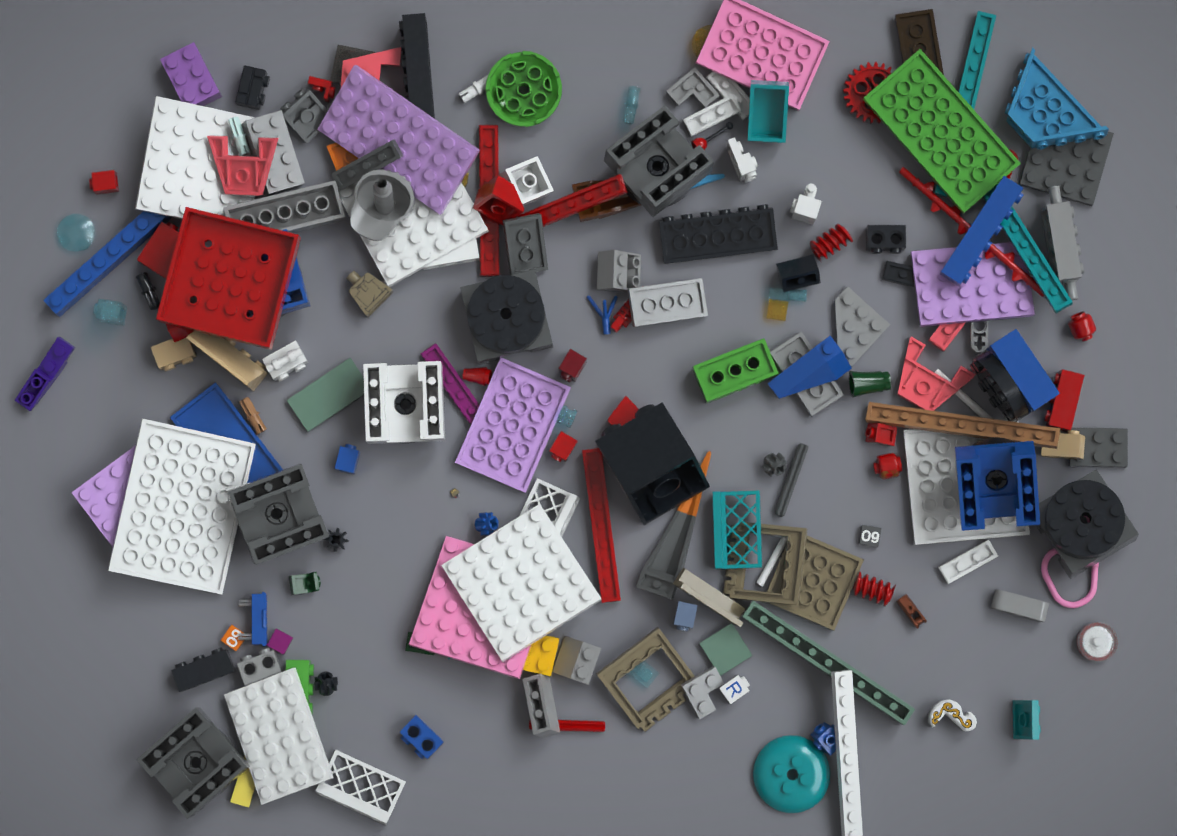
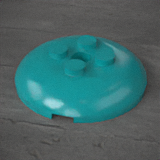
[753,735,830,813]

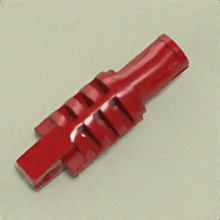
[610,286,644,333]

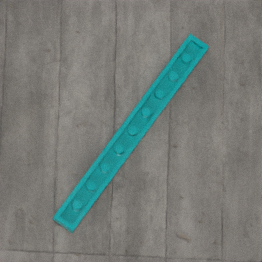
[934,11,996,197]

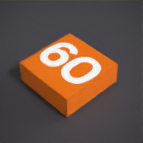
[220,624,247,651]

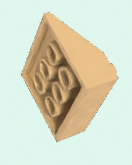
[187,331,268,391]

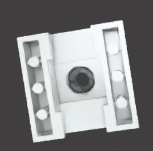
[363,361,445,444]

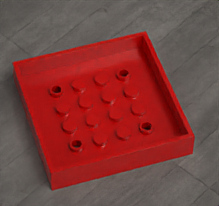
[156,207,301,350]

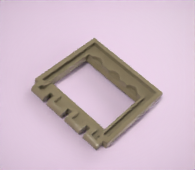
[723,522,808,606]
[596,627,695,732]

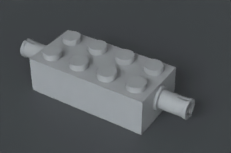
[1041,186,1084,300]

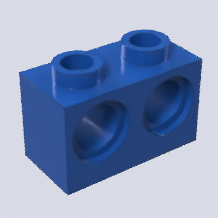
[400,715,444,759]

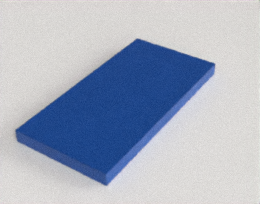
[170,382,283,483]

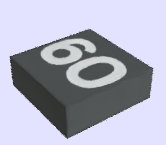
[859,525,881,547]

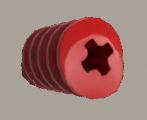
[810,224,853,263]
[853,571,896,607]

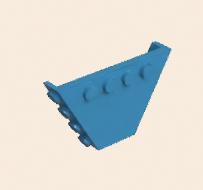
[1005,47,1109,149]

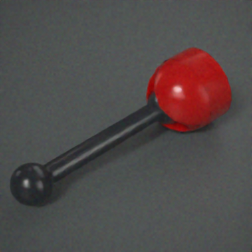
[691,122,733,150]

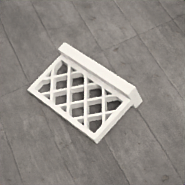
[520,478,580,537]
[316,750,406,825]

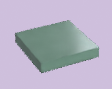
[699,623,753,676]

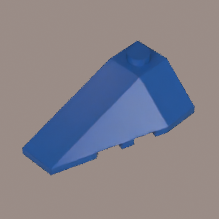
[767,336,852,399]

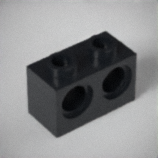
[866,225,906,254]

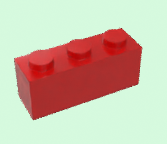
[1044,369,1085,432]

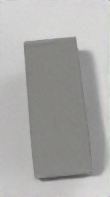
[991,589,1050,622]

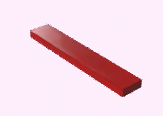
[518,174,627,227]

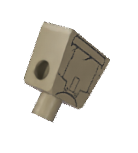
[346,271,393,318]

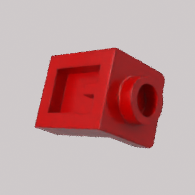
[308,76,335,103]
[865,423,897,446]

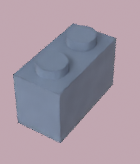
[673,601,698,632]

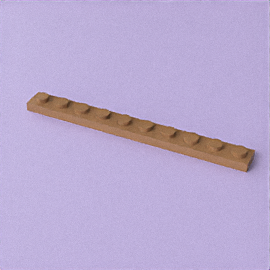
[865,402,1060,449]

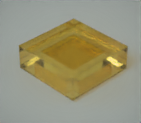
[766,299,788,321]

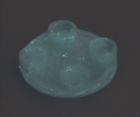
[57,214,95,251]

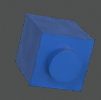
[335,444,360,474]

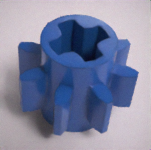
[475,512,499,536]

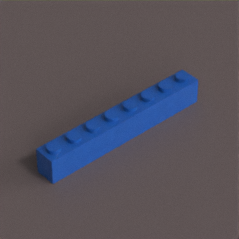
[44,211,172,317]

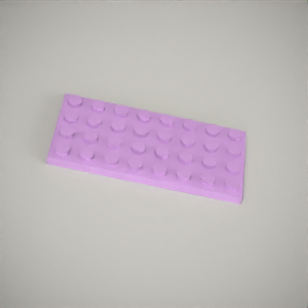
[317,65,480,214]

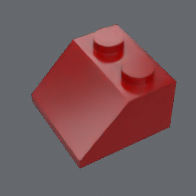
[473,175,525,225]

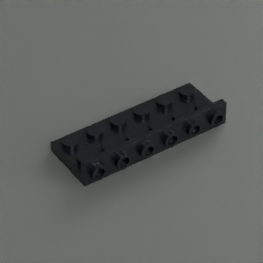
[658,204,778,264]

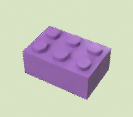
[160,42,222,106]

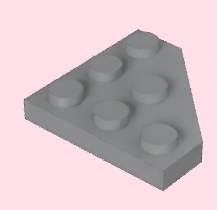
[834,287,890,367]

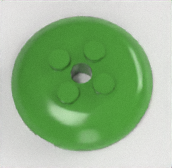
[486,51,562,127]

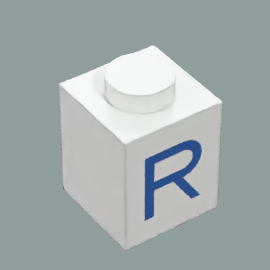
[719,675,750,704]

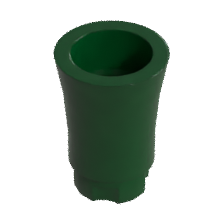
[849,371,891,398]

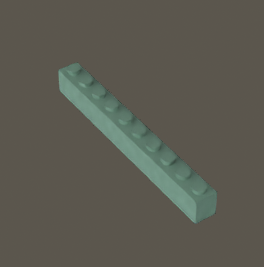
[742,601,915,725]

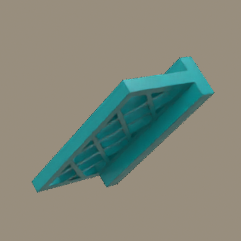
[713,490,762,570]

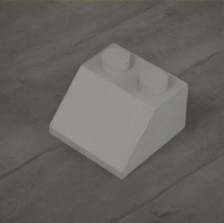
[552,636,601,685]

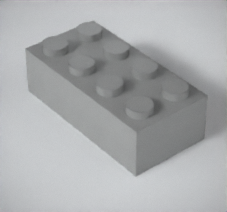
[241,110,305,197]

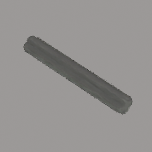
[775,443,808,517]

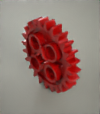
[843,62,892,124]

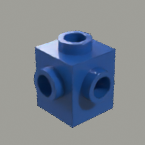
[810,722,836,756]

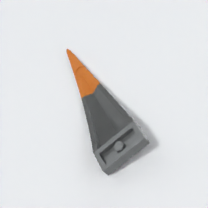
[636,451,711,600]

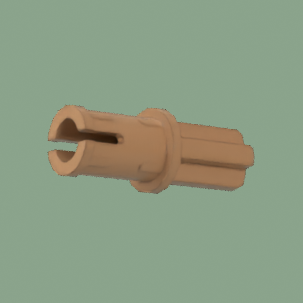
[239,397,267,435]

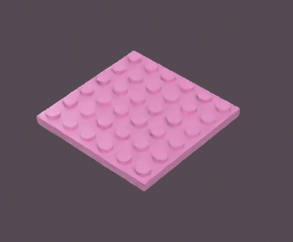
[409,536,531,679]

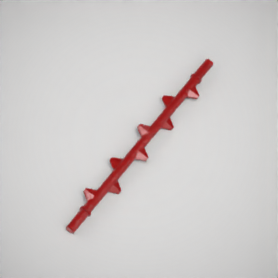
[899,167,1044,297]

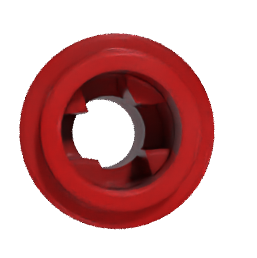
[463,367,492,386]

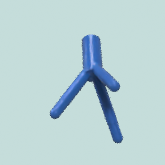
[587,296,618,335]

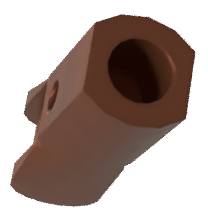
[896,594,927,629]

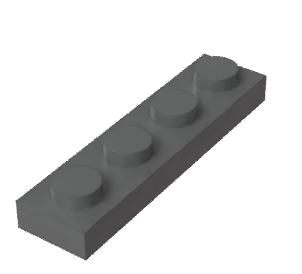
[331,139,403,191]

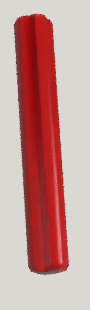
[529,720,605,732]

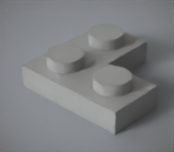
[666,67,720,108]
[681,666,724,719]

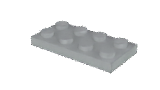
[627,278,708,327]
[770,331,844,417]

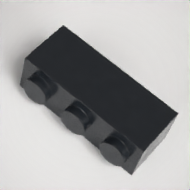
[171,647,236,692]

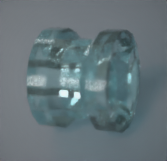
[556,405,578,428]

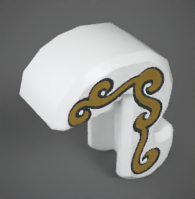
[928,699,977,731]

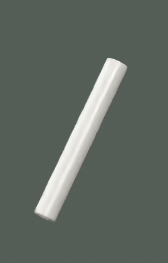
[756,536,788,587]

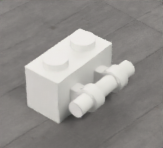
[790,183,822,225]
[262,340,308,382]

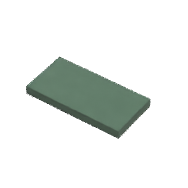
[287,358,364,432]

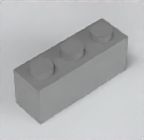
[523,674,561,738]

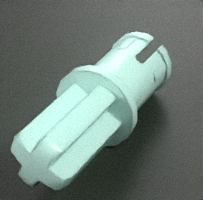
[228,117,251,155]

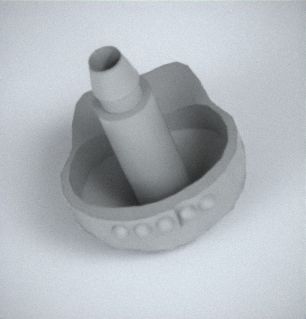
[350,169,415,241]

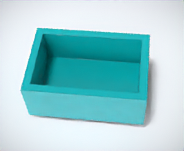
[747,80,789,143]

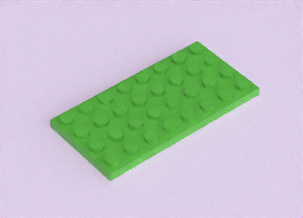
[863,49,1021,214]

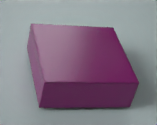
[267,629,293,655]

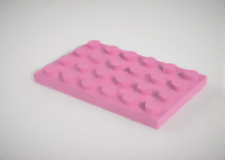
[696,0,830,111]

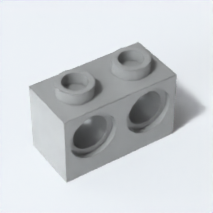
[237,648,283,686]

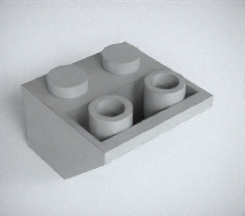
[597,250,641,292]

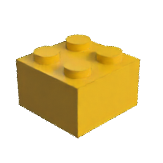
[523,635,559,676]

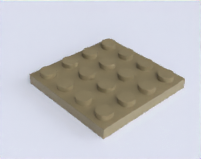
[767,536,864,631]

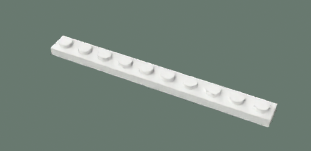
[831,669,863,836]

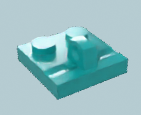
[1012,700,1041,740]

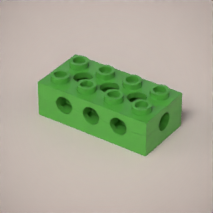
[692,338,779,404]

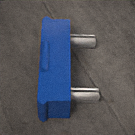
[239,592,267,647]

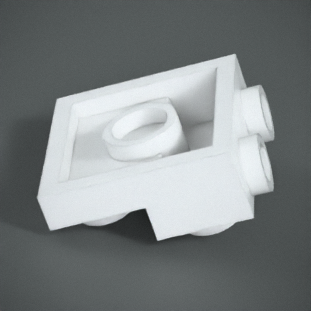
[726,137,758,183]

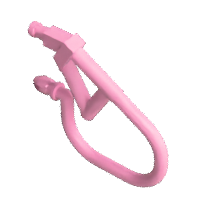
[1041,516,1099,608]

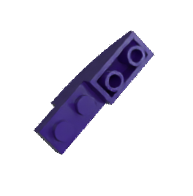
[15,337,76,411]

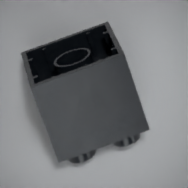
[595,402,710,525]

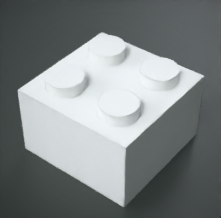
[499,156,554,206]

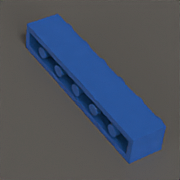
[940,176,1024,287]

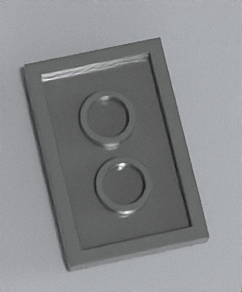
[503,213,548,275]
[1069,428,1128,467]

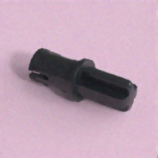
[136,272,160,310]

